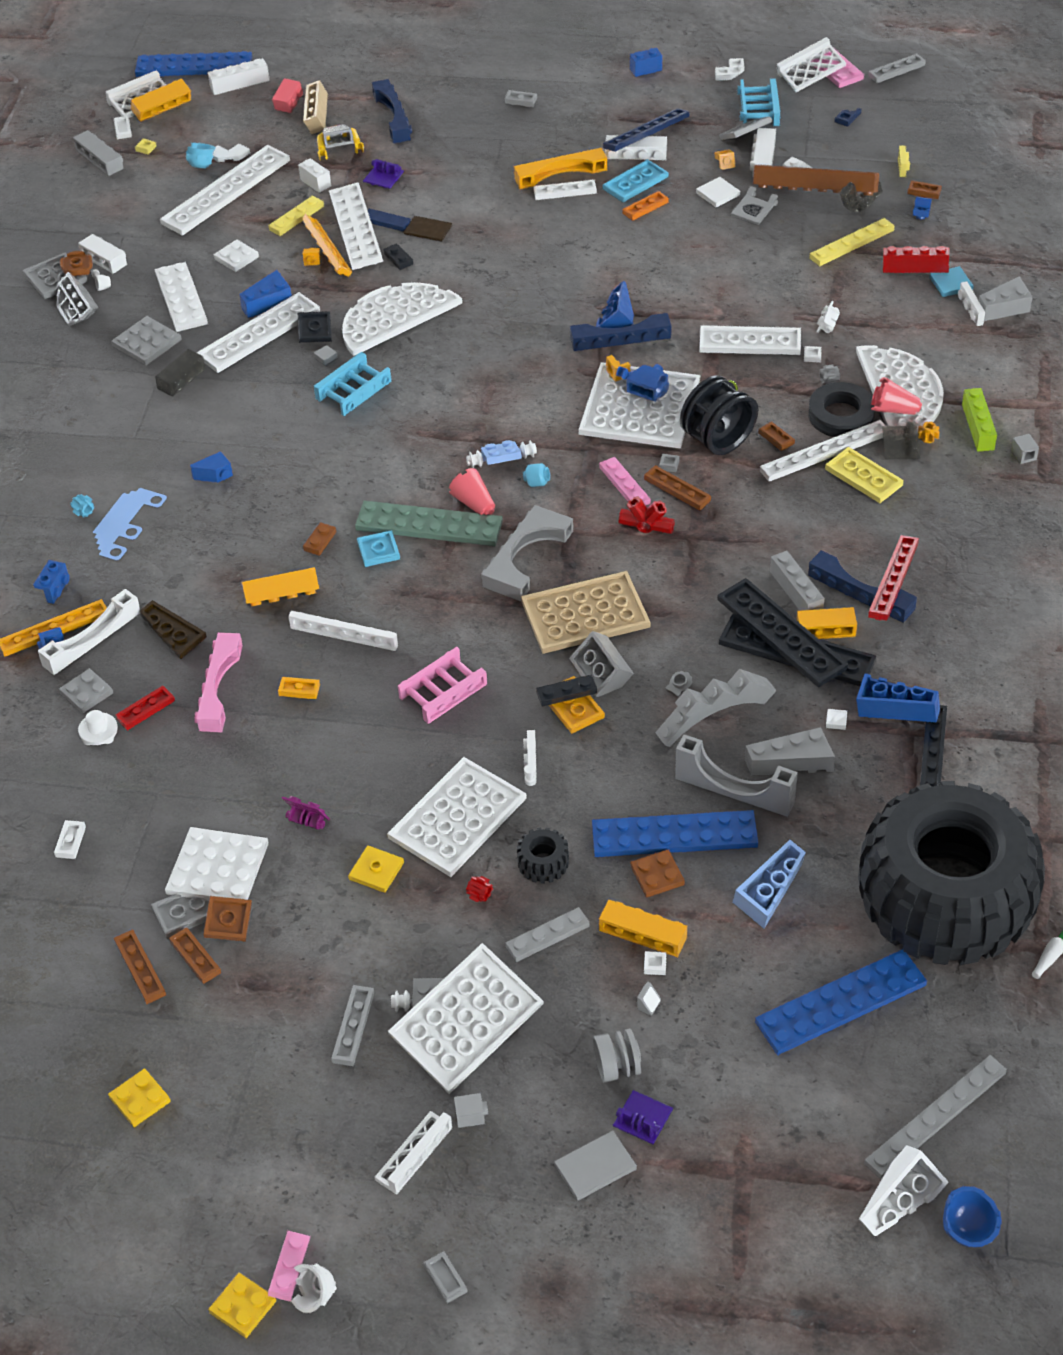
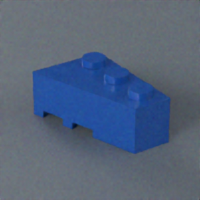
[239,270,292,318]

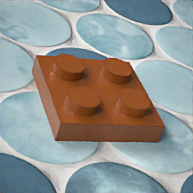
[631,849,685,898]
[204,896,252,942]

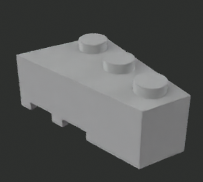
[979,276,1033,321]

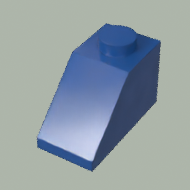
[190,451,233,483]

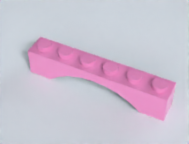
[194,633,243,732]

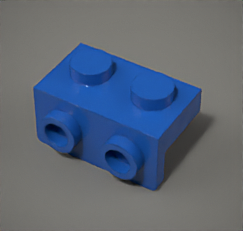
[33,560,70,604]

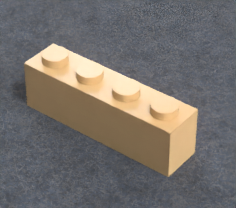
[303,80,328,134]

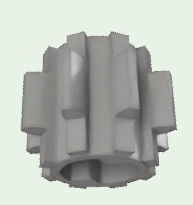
[819,364,840,384]

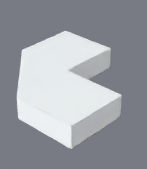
[715,58,744,81]
[212,144,250,162]

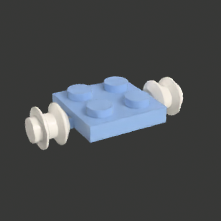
[466,440,537,468]

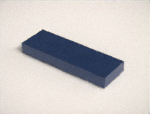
[367,208,411,232]

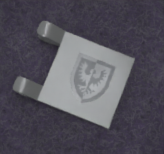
[731,186,778,225]

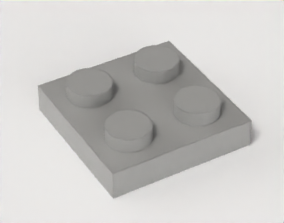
[59,668,113,714]

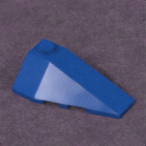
[596,281,634,328]

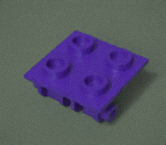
[363,159,404,189]
[613,1090,673,1144]

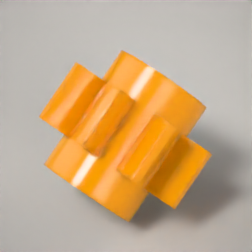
[918,421,940,443]

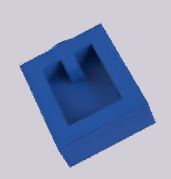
[37,627,64,650]

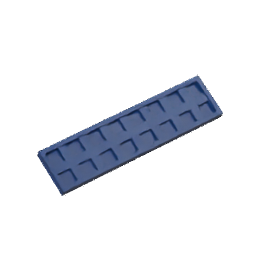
[135,51,252,77]
[592,810,758,857]
[755,949,927,1055]

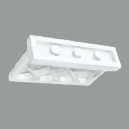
[777,37,846,92]
[106,70,166,117]

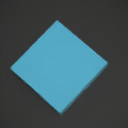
[929,266,974,297]
[357,530,400,567]

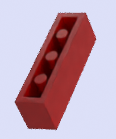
[883,246,949,273]

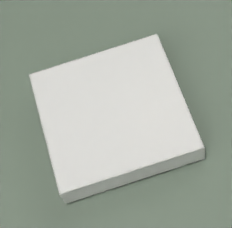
[696,177,740,207]

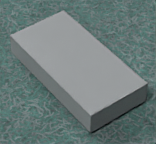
[424,1251,468,1304]

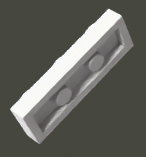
[958,282,985,326]

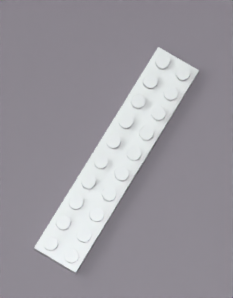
[160,145,290,236]

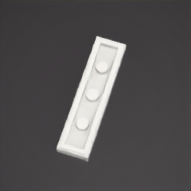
[533,180,597,200]

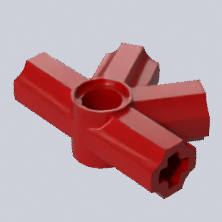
[619,496,675,534]

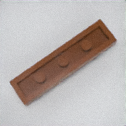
[644,465,711,511]
[114,929,166,1004]

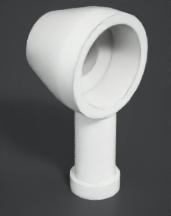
[91,269,111,291]

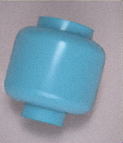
[523,463,550,487]

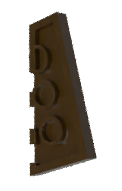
[139,600,207,659]

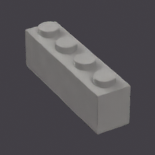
[73,130,124,176]
[770,551,824,611]

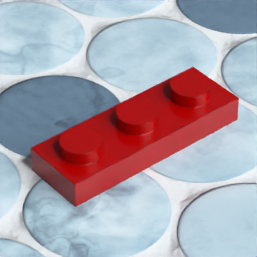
[115,686,175,731]

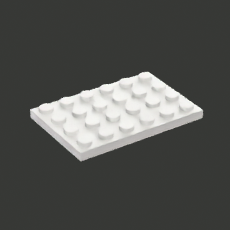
[387,757,527,877]
[388,943,544,1094]

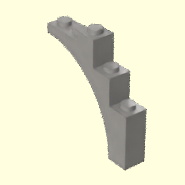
[655,669,777,747]

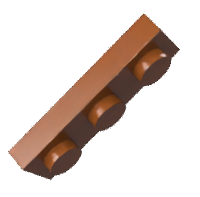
[169,927,221,984]

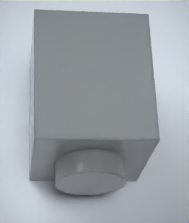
[1011,434,1039,464]
[454,1093,488,1128]

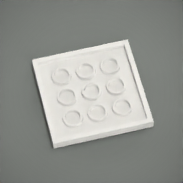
[165,827,269,901]

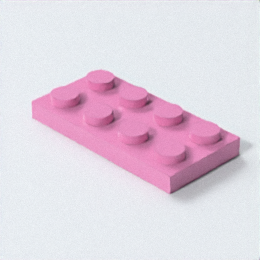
[811,51,864,88]

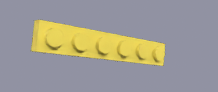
[810,218,895,266]

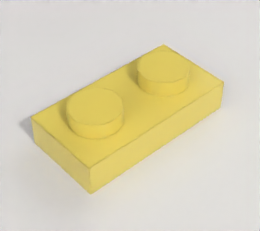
[898,146,910,177]

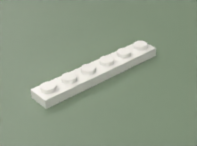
[289,611,398,651]

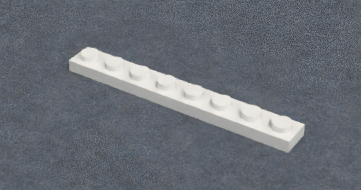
[760,420,890,482]

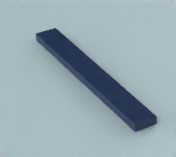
[603,108,690,152]

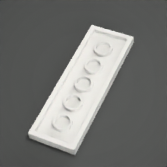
[155,262,208,332]
[700,326,801,355]

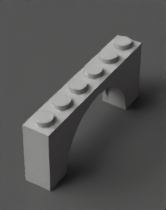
[481,505,573,601]
[675,735,798,817]

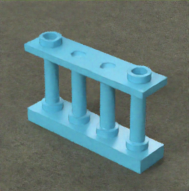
[737,79,780,126]
[314,352,391,416]

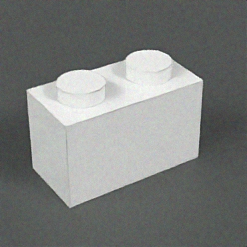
[298,158,331,193]

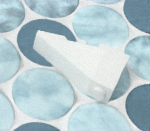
[859,1145,948,1236]

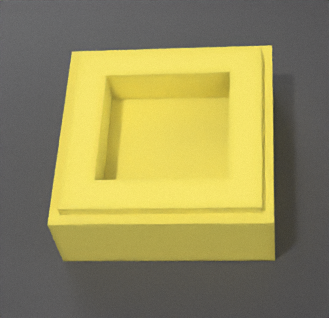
[135,139,156,155]

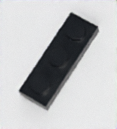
[536,674,597,707]

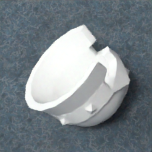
[291,1263,337,1313]

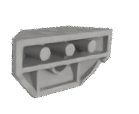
[57,272,98,326]

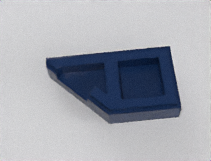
[835,108,862,127]

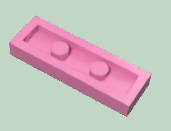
[268,1231,310,1302]

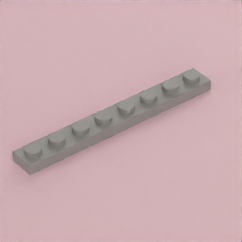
[864,1055,1007,1180]

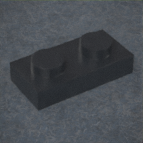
[383,243,414,270]

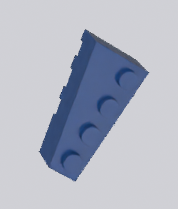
[856,674,940,722]

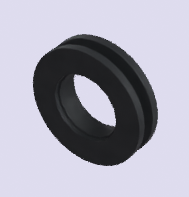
[808,382,875,437]

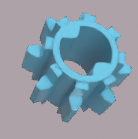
[70,494,94,517]

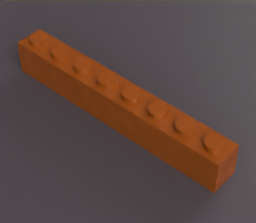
[753,165,879,195]

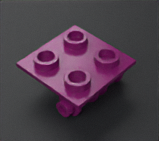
[282,796,330,830]

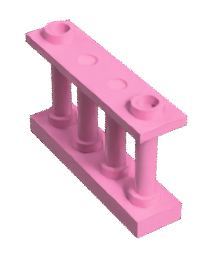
[398,647,487,724]

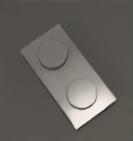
[505,90,537,107]

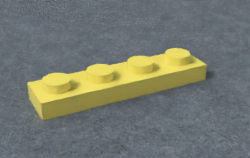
[268,196,324,236]

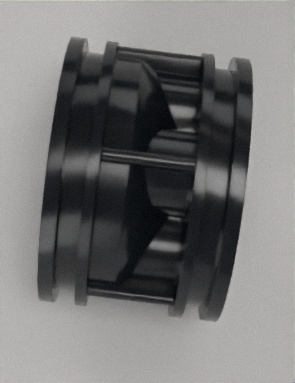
[680,375,759,455]

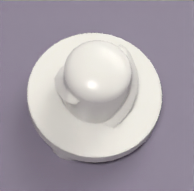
[78,710,118,745]

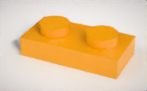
[278,677,320,699]

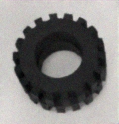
[517,827,569,884]

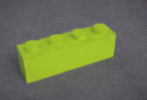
[962,388,997,452]

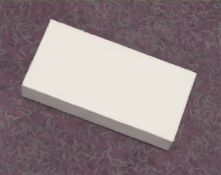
[114,116,132,139]

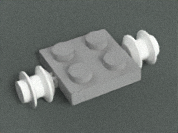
[391,978,444,1012]

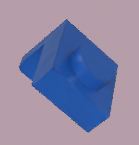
[913,197,932,219]

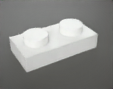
[54,820,86,859]

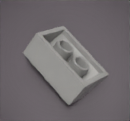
[569,631,634,697]

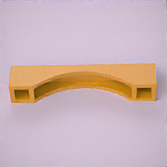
[514,148,607,189]

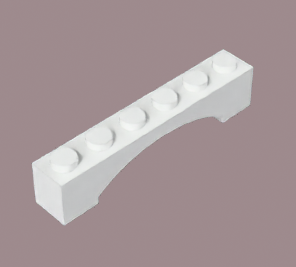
[38,589,140,675]

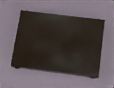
[404,216,452,242]

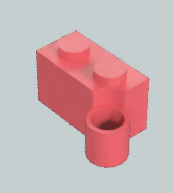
[272,78,303,113]

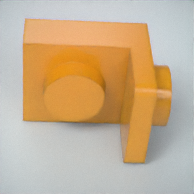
[714,150,735,170]
[303,248,320,266]
[606,355,631,382]

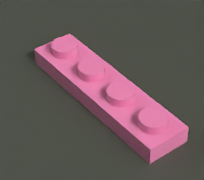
[599,457,650,505]

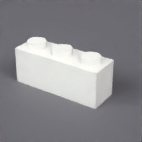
[78,234,127,274]

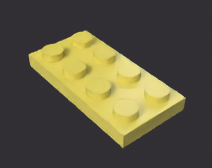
[825,447,904,503]

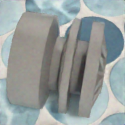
[593,1029,641,1083]

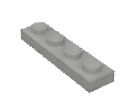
[868,54,926,83]
[506,907,590,962]
[331,985,375,1066]

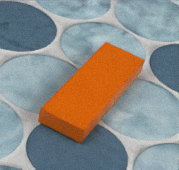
[623,191,669,221]

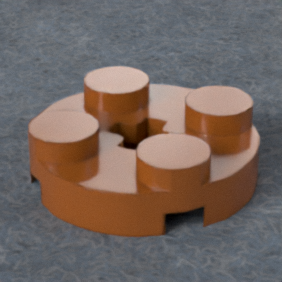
[60,251,93,276]

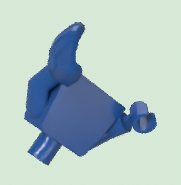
[616,364,669,402]

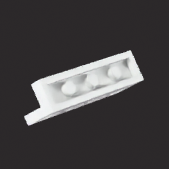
[375,1111,452,1195]

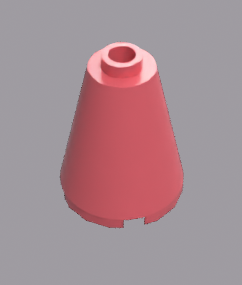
[871,377,922,415]
[449,468,495,515]

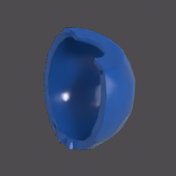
[943,1187,1002,1247]

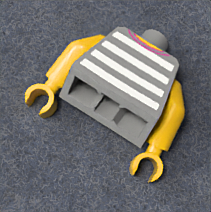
[317,124,364,161]

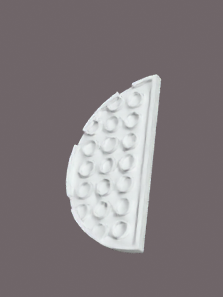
[342,283,462,356]
[856,346,943,441]

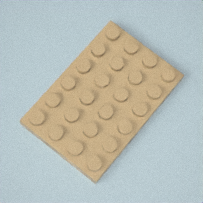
[521,571,650,654]

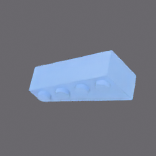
[733,840,806,928]

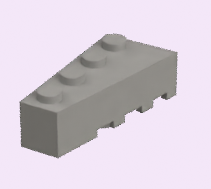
[745,727,835,775]

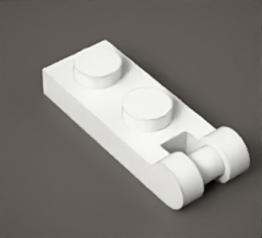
[523,730,537,786]

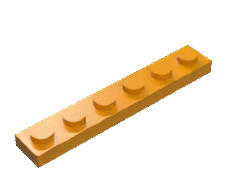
[302,214,352,277]
[0,599,107,657]

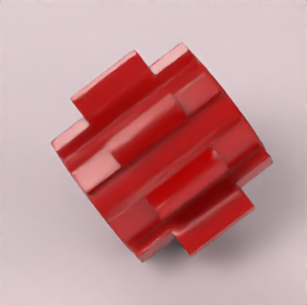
[466,876,493,903]

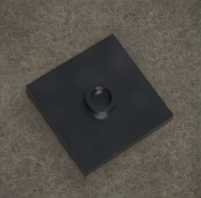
[297,311,332,343]

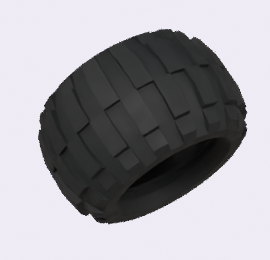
[858,781,1045,965]

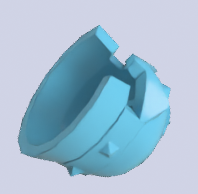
[186,143,215,169]

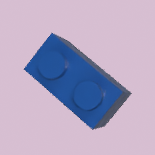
[630,48,662,77]

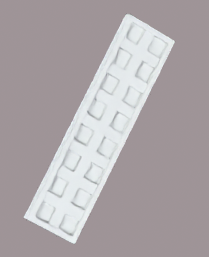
[329,183,383,270]

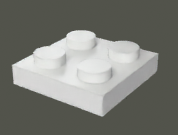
[214,240,259,272]

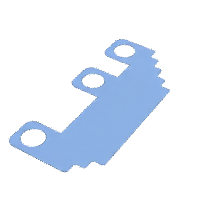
[93,488,167,560]

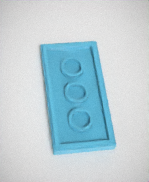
[602,159,669,203]

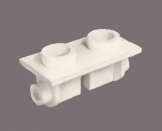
[817,301,840,333]

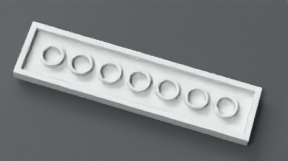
[197,292,320,373]

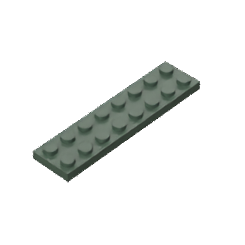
[355,501,503,546]

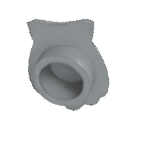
[665,671,692,697]

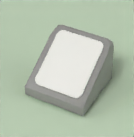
[637,982,661,1015]

